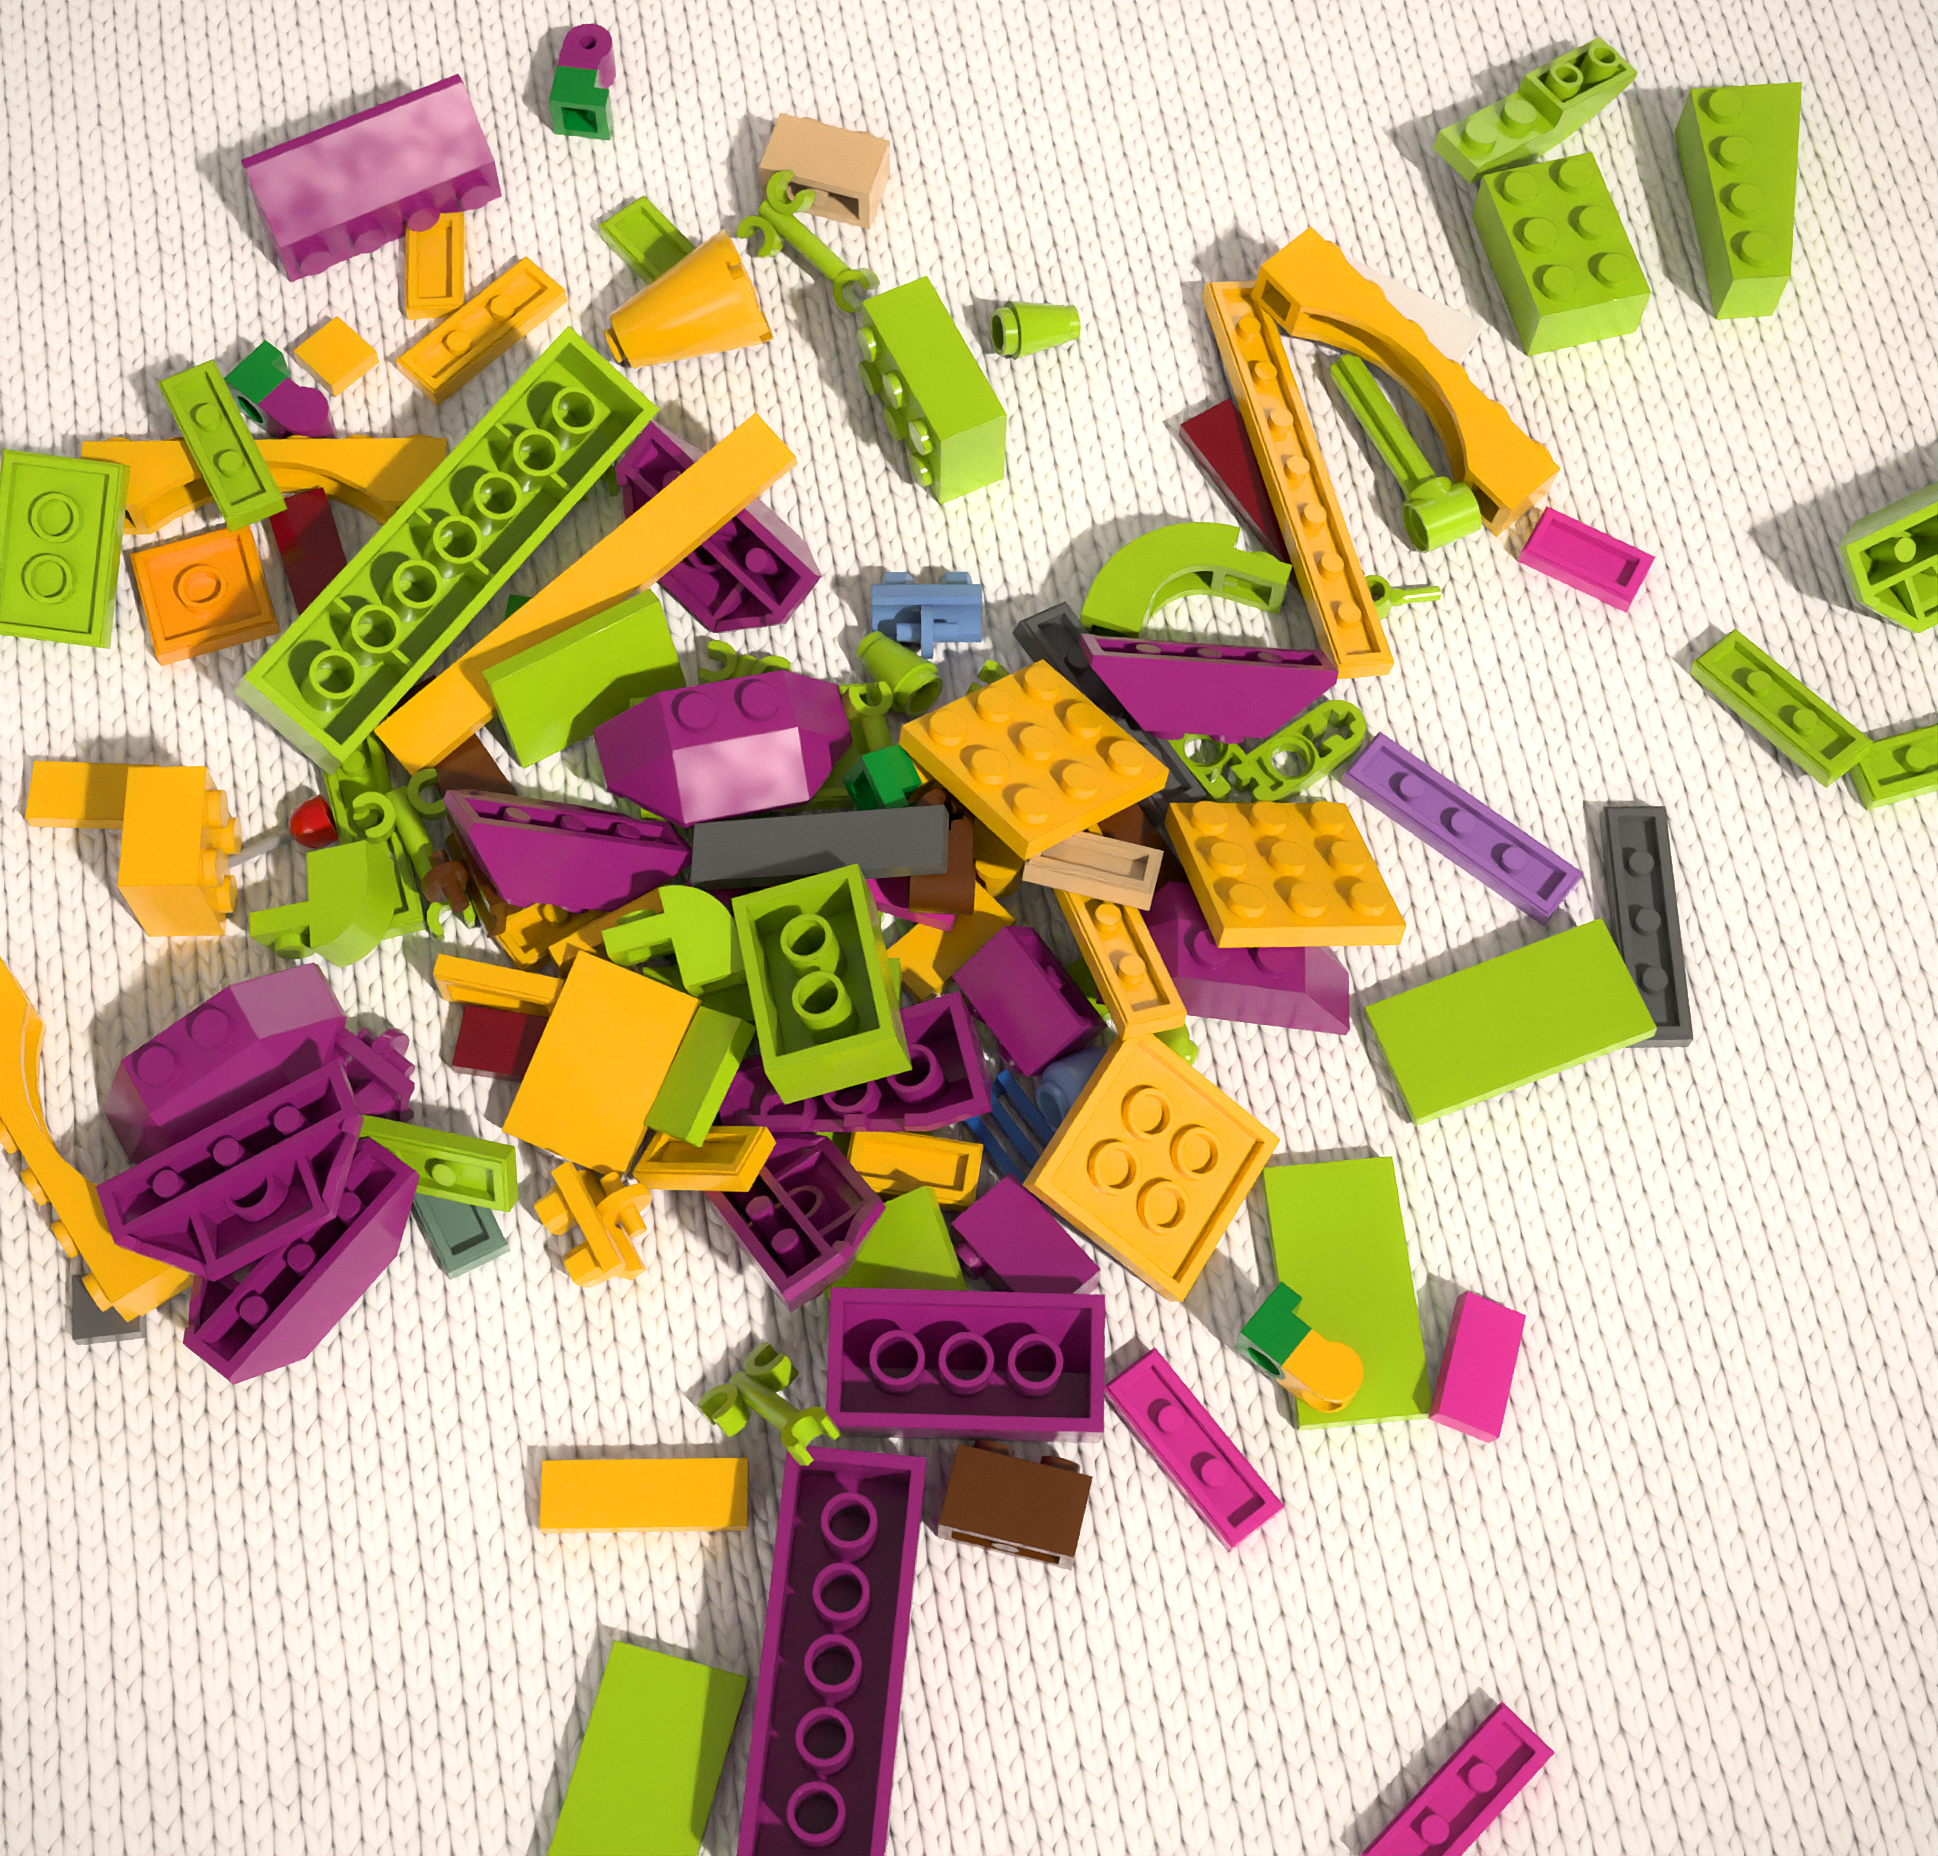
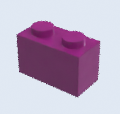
[952,926,1108,1077]
[950,1172,1101,1294]

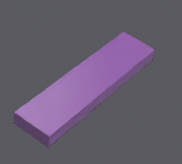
[1340,731,1584,926]

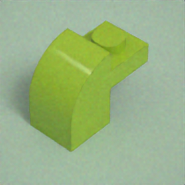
[249,840,395,968]
[601,885,748,998]

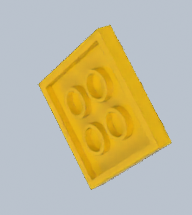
[898,659,1169,861]
[1164,801,1407,948]
[1022,1033,1281,1302]

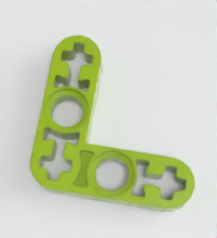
[1168,700,1366,803]

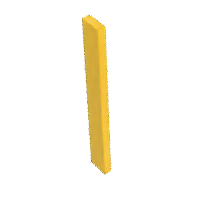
[1201,280,1395,680]
[373,412,798,777]

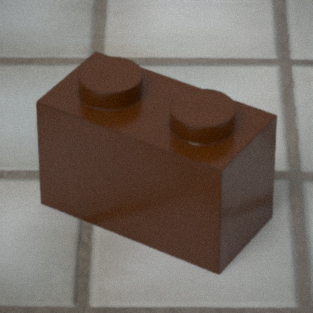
[938,1439,1093,1571]

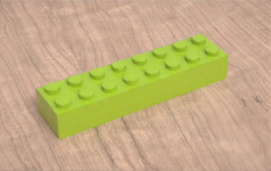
[234,325,660,776]

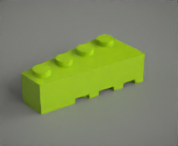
[1675,82,1802,320]

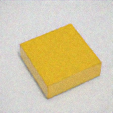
[293,316,379,397]

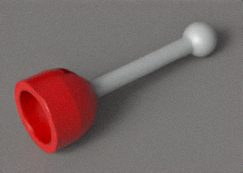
[228,794,339,869]

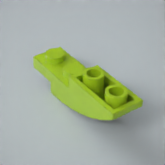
[1432,37,1638,185]

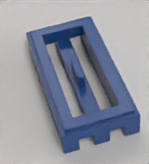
[960,1069,1055,1205]

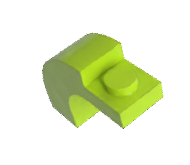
[1080,522,1292,639]

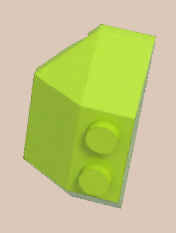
[1838,481,1938,633]

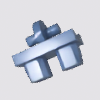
[871,572,982,659]

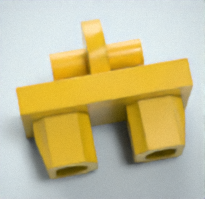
[534,1161,653,1288]

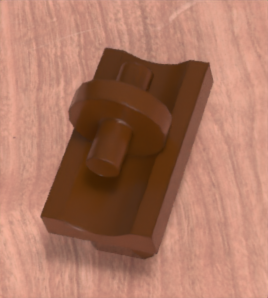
[420,812,535,938]

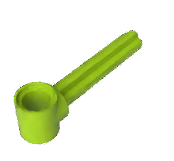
[1329,353,1482,554]

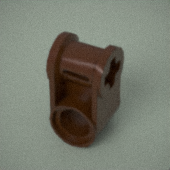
[908,787,976,916]

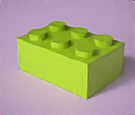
[1471,152,1651,357]
[857,275,1007,505]
[731,863,913,1105]

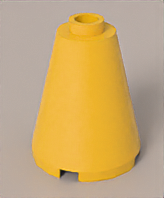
[603,229,774,369]

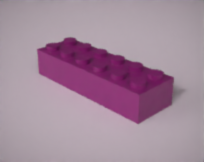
[737,1446,927,1856]

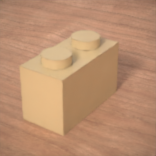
[759,112,890,230]

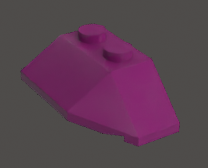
[615,420,822,634]
[1079,634,1339,744]
[593,670,853,828]
[443,789,693,914]
[1096,881,1350,1035]
[102,962,348,1164]
[96,1059,364,1282]
[702,1132,886,1313]
[182,1137,420,1385]

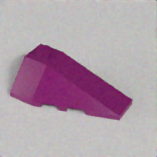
[719,991,992,1132]

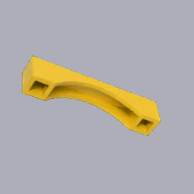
[1251,226,1561,537]
[80,434,451,535]
[0,956,194,1322]

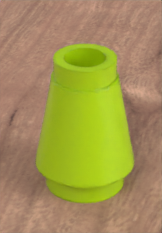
[990,301,1081,360]
[855,631,943,717]

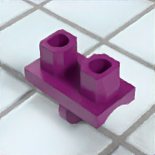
[329,1027,416,1123]

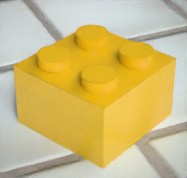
[117,766,242,937]

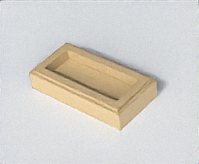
[1022,831,1164,911]

